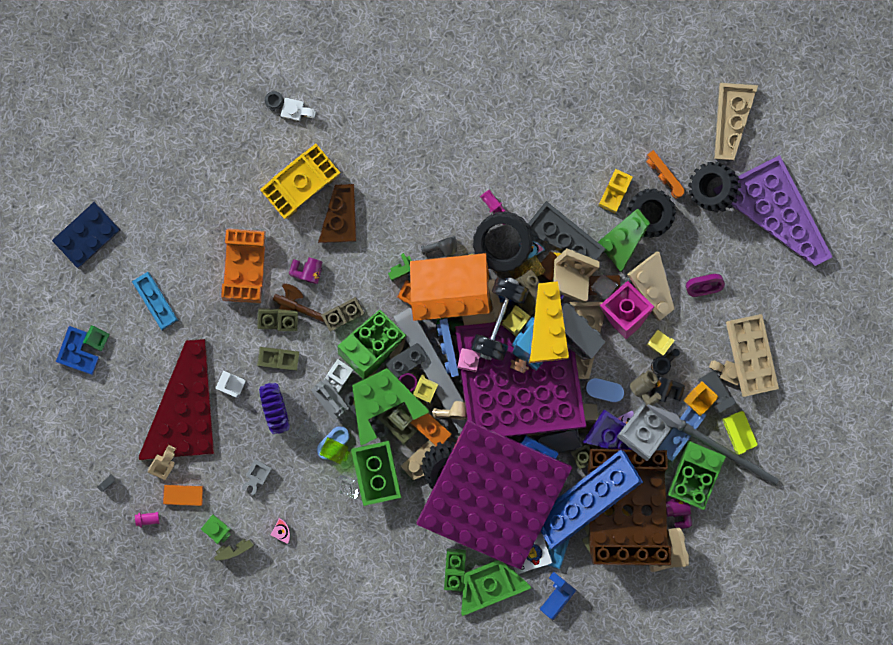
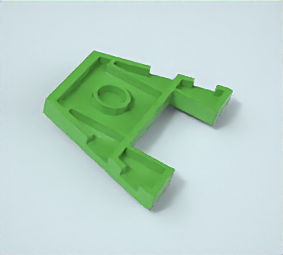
[352,368,429,446]

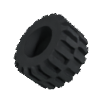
[688,162,741,213]
[626,188,676,238]
[421,441,456,489]

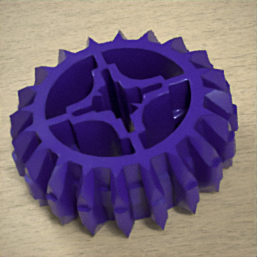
[259,383,290,434]

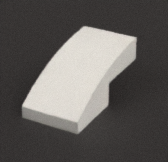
[325,359,353,393]

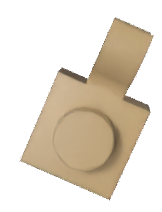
[709,360,739,386]
[148,445,176,480]

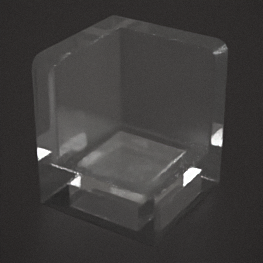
[590,273,618,301]
[338,466,361,499]

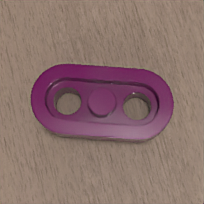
[686,274,725,297]

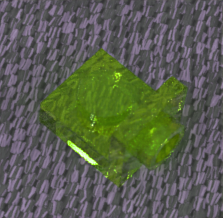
[319,437,350,464]

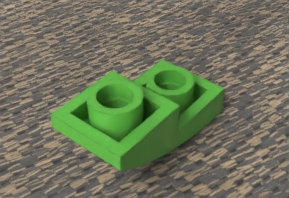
[444,548,466,591]

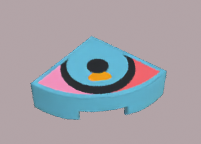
[519,241,545,260]

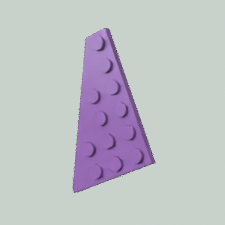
[713,155,832,266]

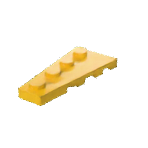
[529,281,569,363]

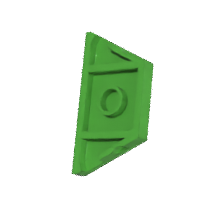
[461,560,531,616]

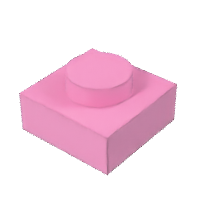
[457,348,480,372]

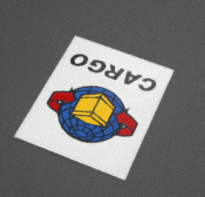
[514,534,552,574]

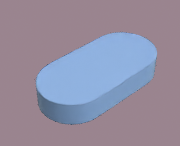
[586,378,624,402]
[317,426,350,460]

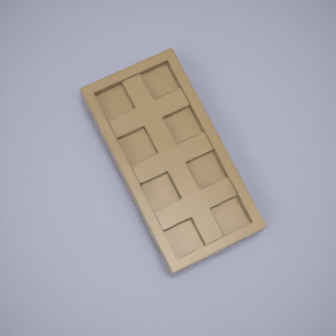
[726,314,779,397]

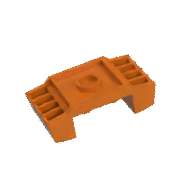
[221,228,266,303]

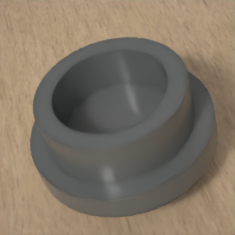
[265,91,284,110]

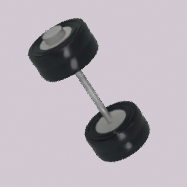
[471,277,529,361]

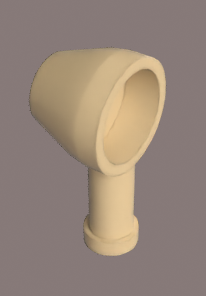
[432,401,467,420]

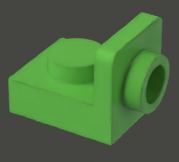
[388,253,412,281]
[201,514,231,544]

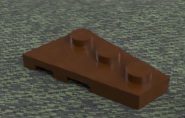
[318,184,356,243]

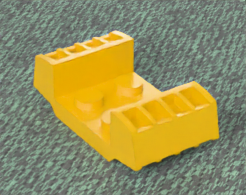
[260,144,340,219]

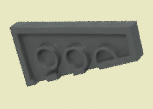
[528,201,606,260]

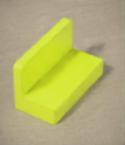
[722,411,758,455]

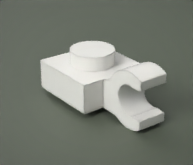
[281,98,316,121]

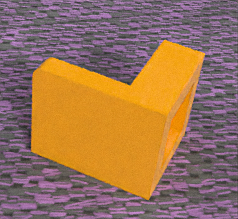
[684,381,718,416]

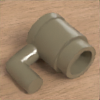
[630,371,661,406]

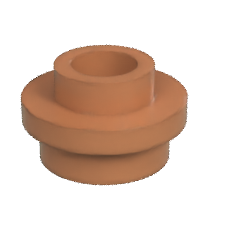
[510,358,529,373]

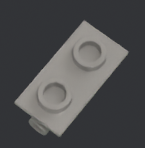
[311,378,349,420]

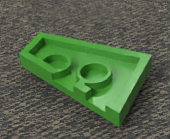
[598,209,650,272]

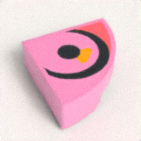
[271,518,290,544]

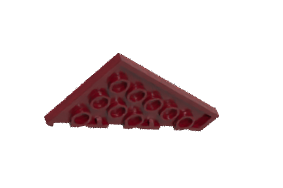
[139,339,214,460]

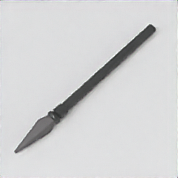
[647,404,779,485]

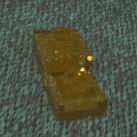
[508,255,545,279]

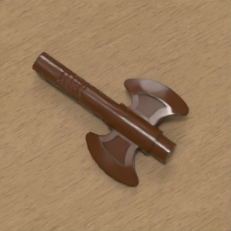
[272,283,325,323]

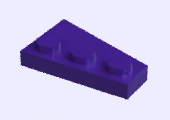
[583,410,632,450]

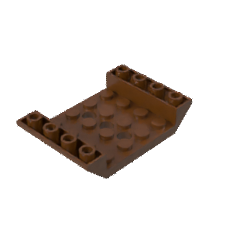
[588,449,671,566]

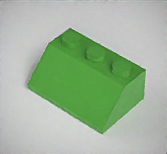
[351,441,402,506]

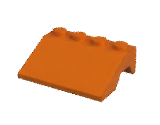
[410,253,493,321]

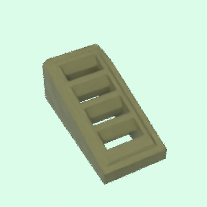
[388,391,427,431]

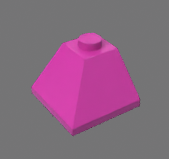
[600,281,654,340]

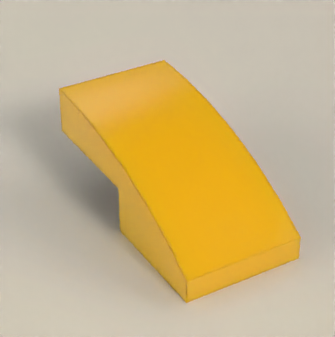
[598,169,633,214]

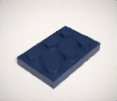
[52,202,120,269]

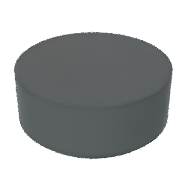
[97,474,115,492]

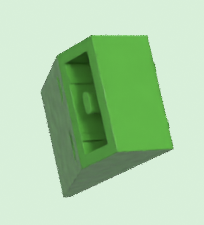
[337,310,406,380]
[668,441,726,510]

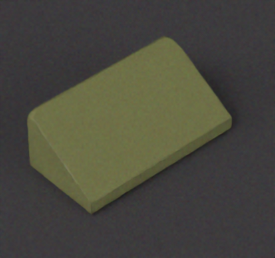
[377,407,417,444]

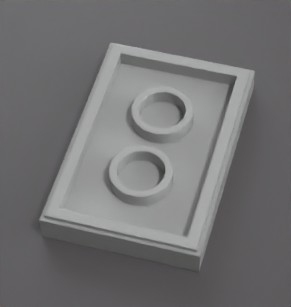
[617,401,673,461]

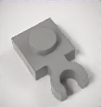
[242,459,272,495]

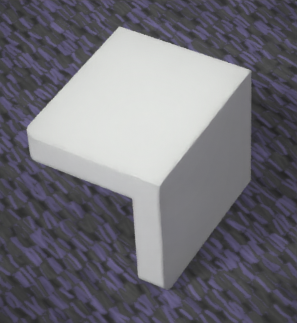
[216,371,246,398]

